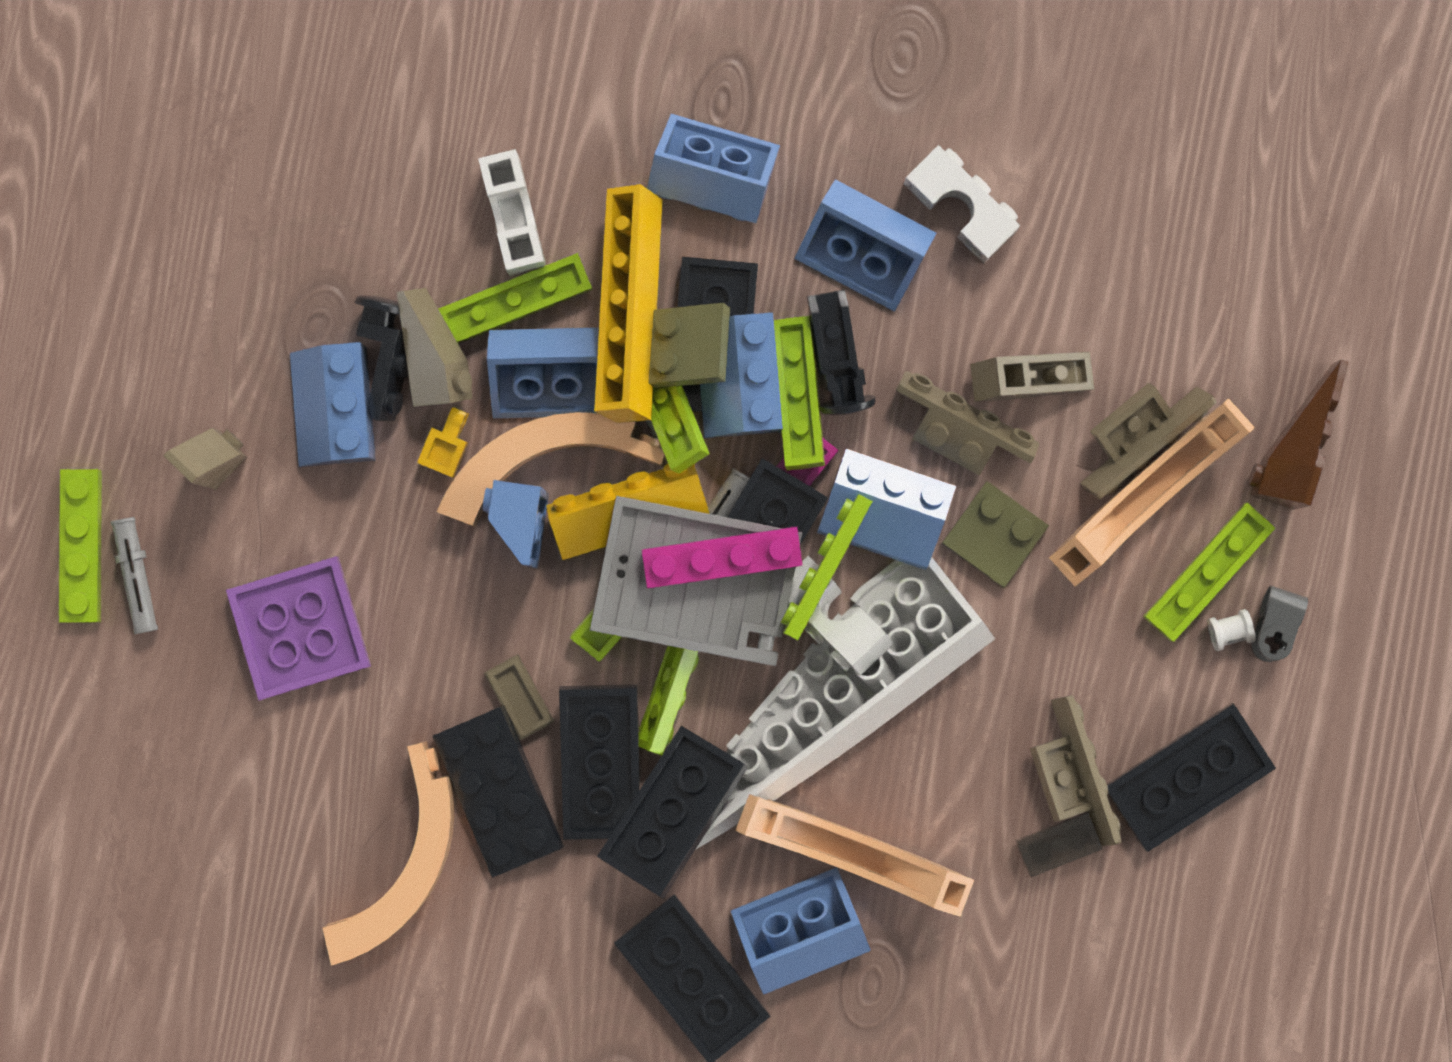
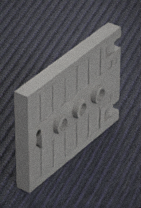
[590,496,802,666]

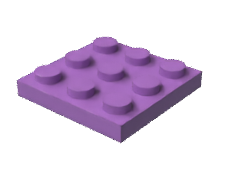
[226,556,371,700]

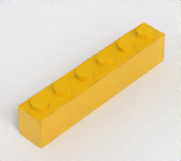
[594,184,662,423]

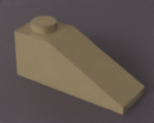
[397,288,473,407]
[970,352,1094,402]
[163,428,247,490]

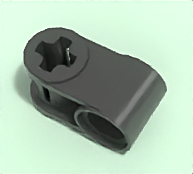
[1251,585,1308,662]

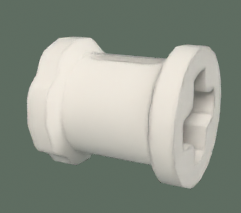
[1207,609,1255,651]

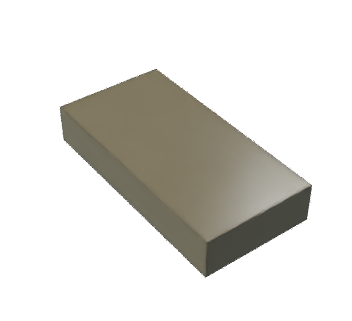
[484,654,555,740]

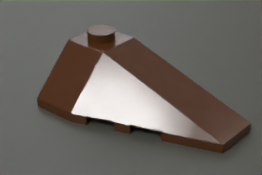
[1248,359,1349,510]

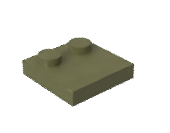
[649,303,730,388]
[941,481,1049,588]

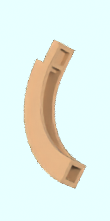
[1049,398,1254,586]
[437,412,666,527]
[323,741,455,966]
[735,794,974,917]

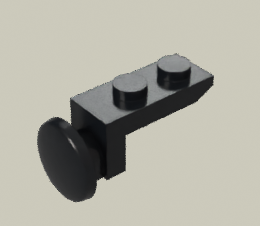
[806,289,876,415]
[354,295,408,421]

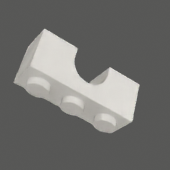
[904,145,1020,263]
[478,149,546,277]
[788,556,894,676]

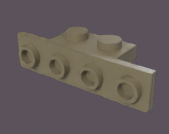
[896,371,1039,476]
[1080,383,1217,499]
[1030,695,1121,846]

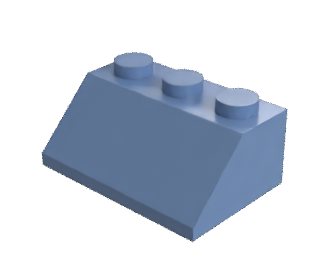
[647,114,780,223]
[794,179,936,312]
[700,312,783,438]
[487,327,599,419]
[290,342,376,467]
[817,449,956,570]
[483,480,549,569]
[731,867,871,995]

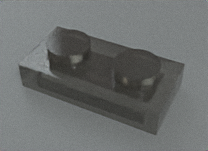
[1015,812,1103,878]

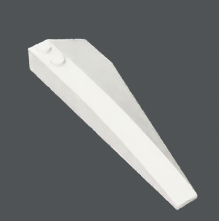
[695,557,995,850]

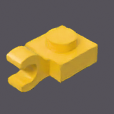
[417,407,469,478]

